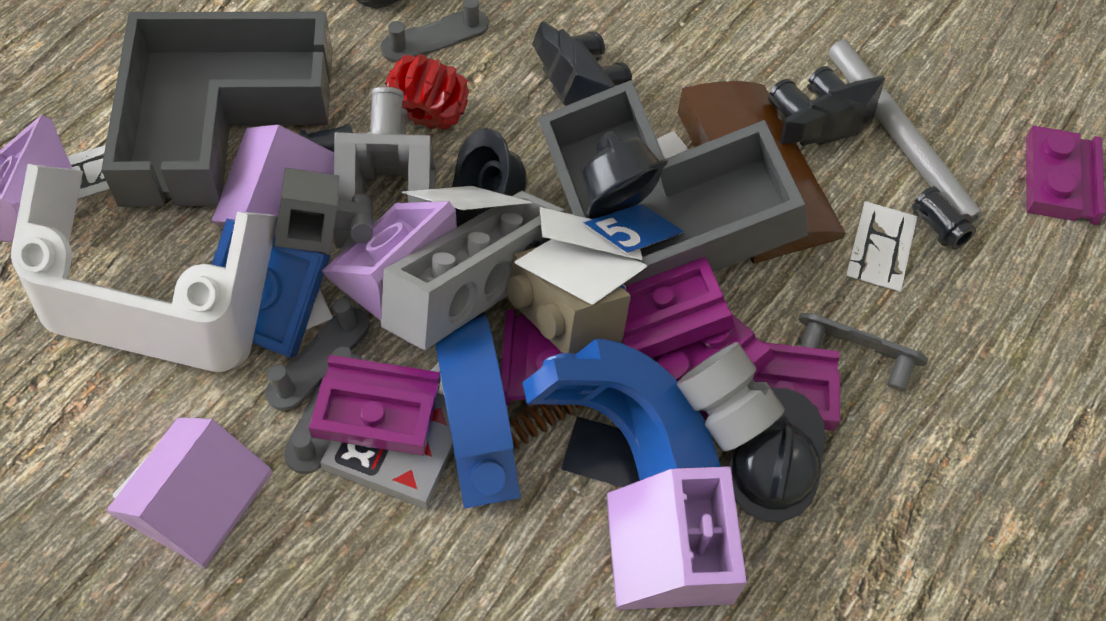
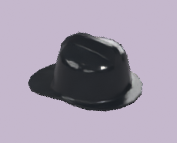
[451,128,527,227]
[581,131,668,219]
[729,388,825,522]

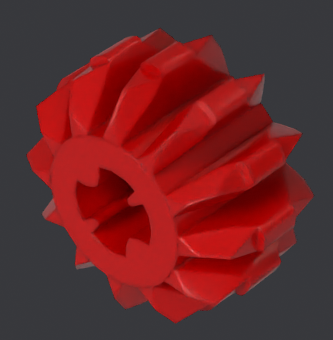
[385,54,470,130]

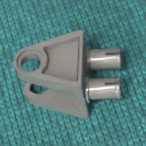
[334,87,436,248]

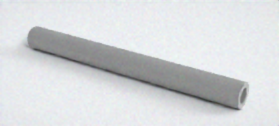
[828,40,983,225]

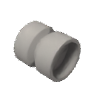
[676,342,785,451]

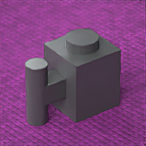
[275,168,373,253]

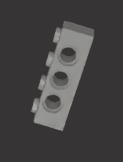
[381,191,564,350]

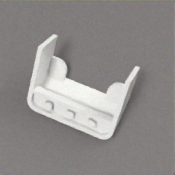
[11,164,278,372]

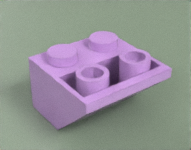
[606,467,747,610]

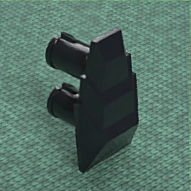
[532,21,632,106]
[768,66,885,146]

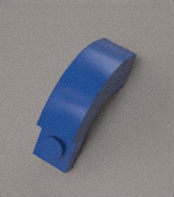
[435,312,521,509]
[522,338,721,481]

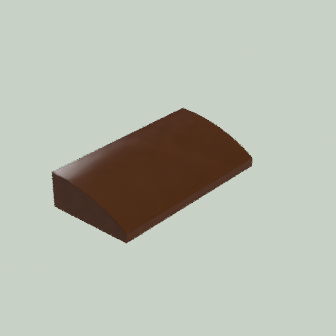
[677,81,846,264]

